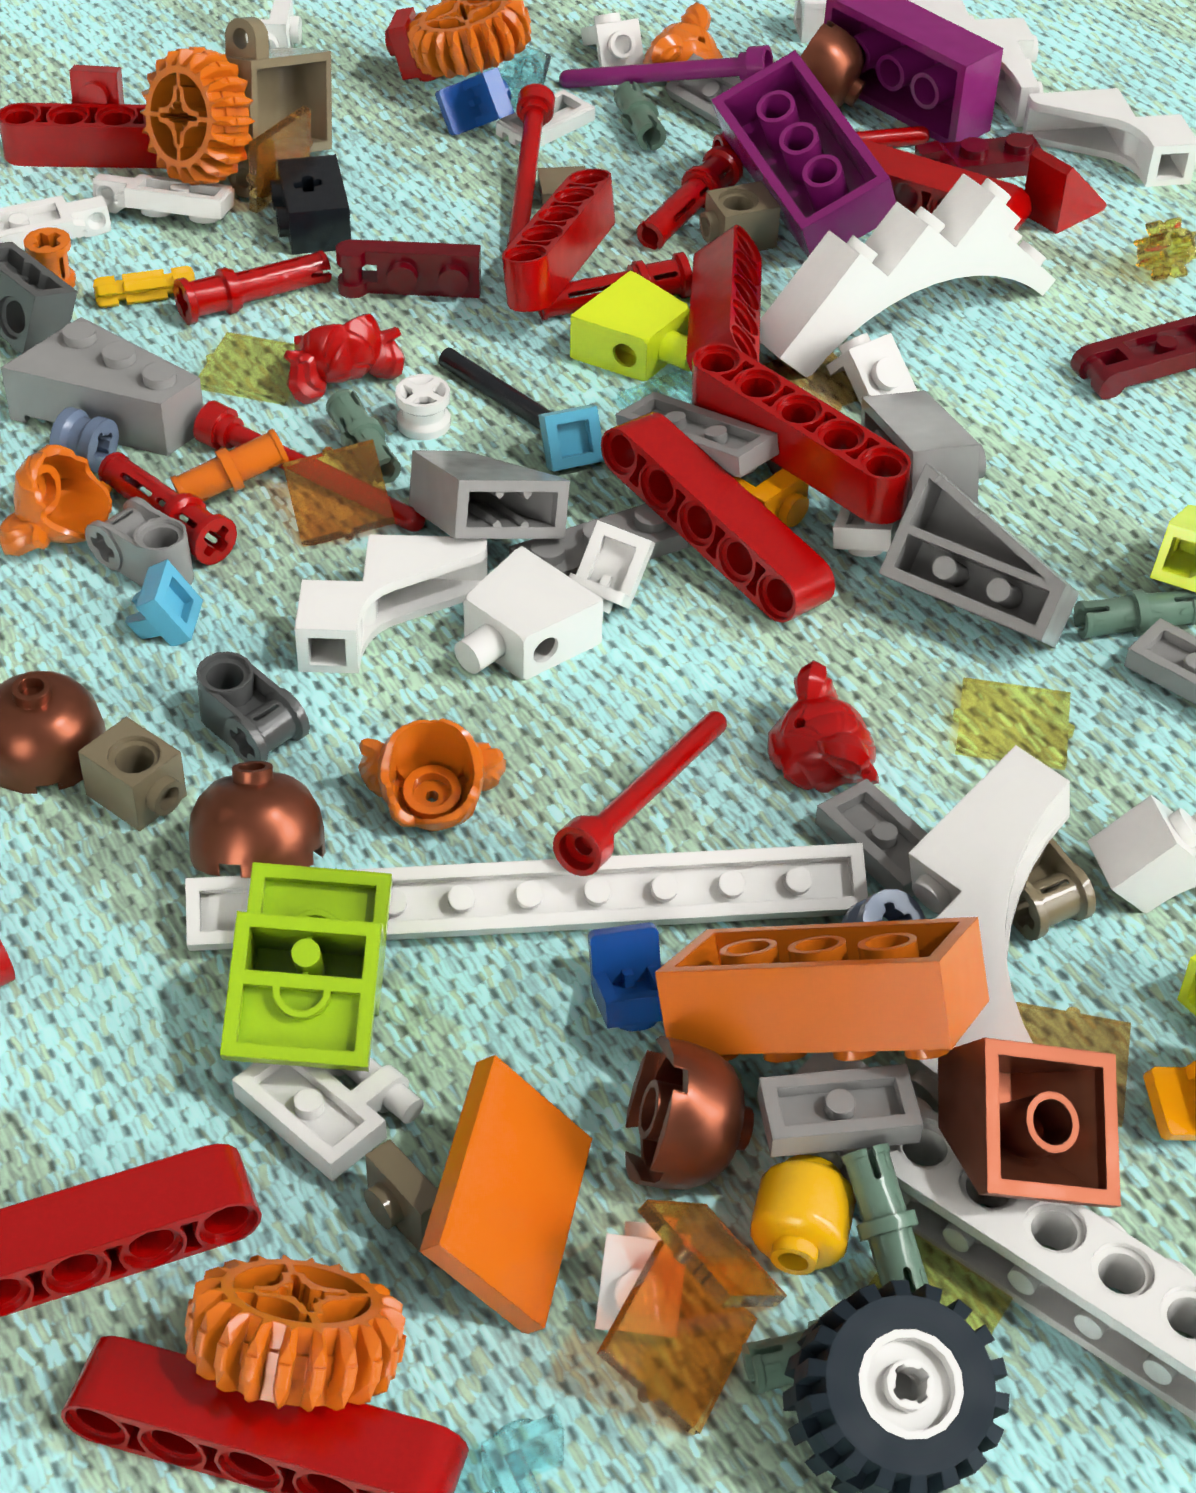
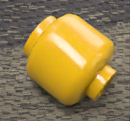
[750,1155,856,1275]

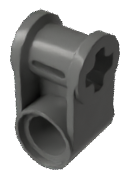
[196,651,310,762]

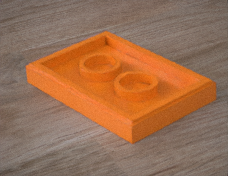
[419,1055,592,1334]

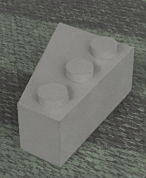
[1,317,203,456]
[861,390,986,523]
[879,463,1079,648]

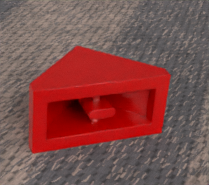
[1024,146,1108,234]

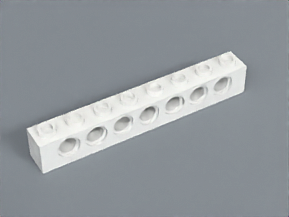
[793,1052,1196,1422]

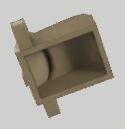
[225,17,332,198]

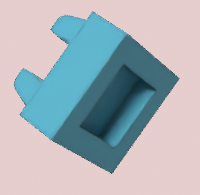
[538,404,604,472]
[125,559,203,646]

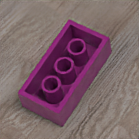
[824,0,1003,143]
[711,50,896,257]

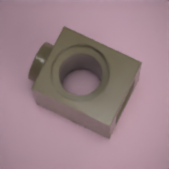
[699,181,781,251]
[78,716,187,831]

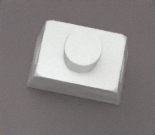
[454,546,603,680]

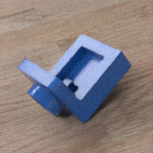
[435,67,515,136]
[588,922,663,1031]

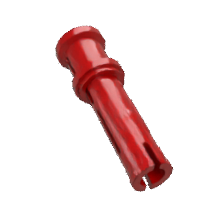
[636,146,743,250]
[173,250,332,325]
[538,252,692,320]
[98,452,237,565]

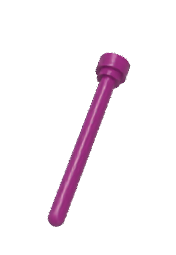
[559,45,773,88]

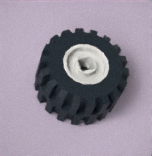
[782,1280,1010,1493]

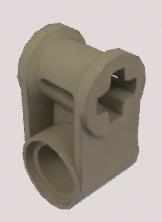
[1012,837,1096,941]

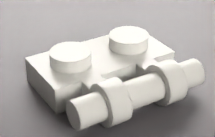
[232,1057,424,1182]

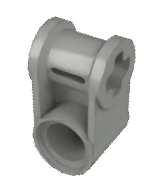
[85,496,194,586]

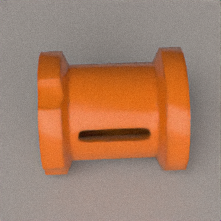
[23,227,76,287]

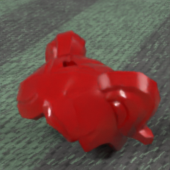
[284,314,405,404]
[767,660,879,793]

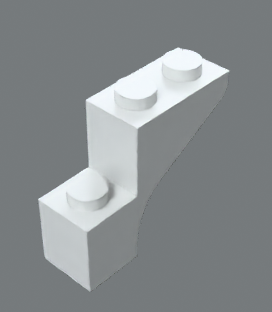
[1022,88,1196,187]
[294,534,488,673]
[1087,795,1196,913]

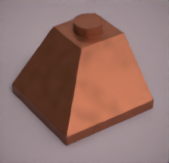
[938,1037,1121,1208]

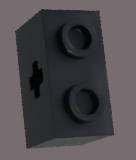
[270,154,351,255]

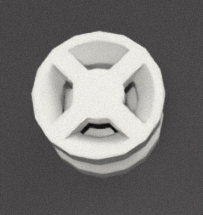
[395,374,451,441]

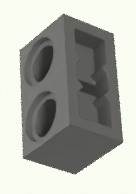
[0,242,78,354]

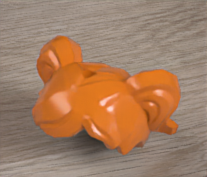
[643,2,723,83]
[0,444,112,556]
[358,718,506,831]

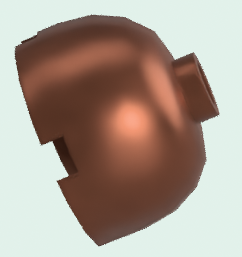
[801,20,866,108]
[0,671,106,794]
[189,761,326,878]
[625,1036,754,1190]

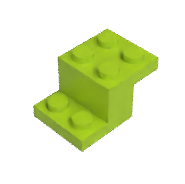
[220,862,392,1072]

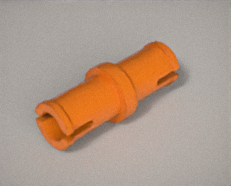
[170,428,289,502]

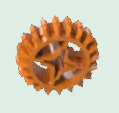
[407,0,531,79]
[140,47,256,185]
[184,1255,406,1412]

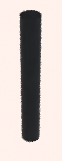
[439,347,552,430]

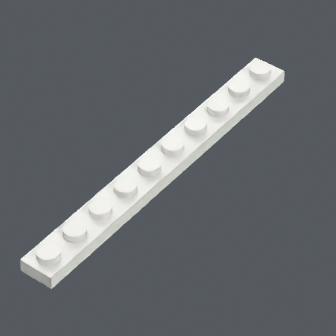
[185,843,868,951]

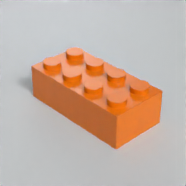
[655,917,989,1063]

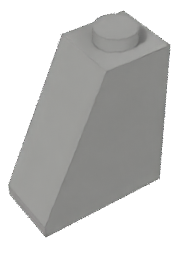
[409,450,570,539]

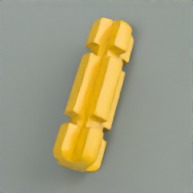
[93,266,195,308]

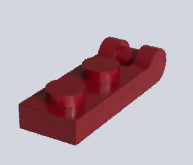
[335,239,481,299]
[1070,315,1196,400]

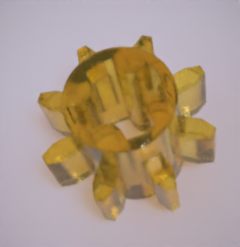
[1133,217,1196,281]

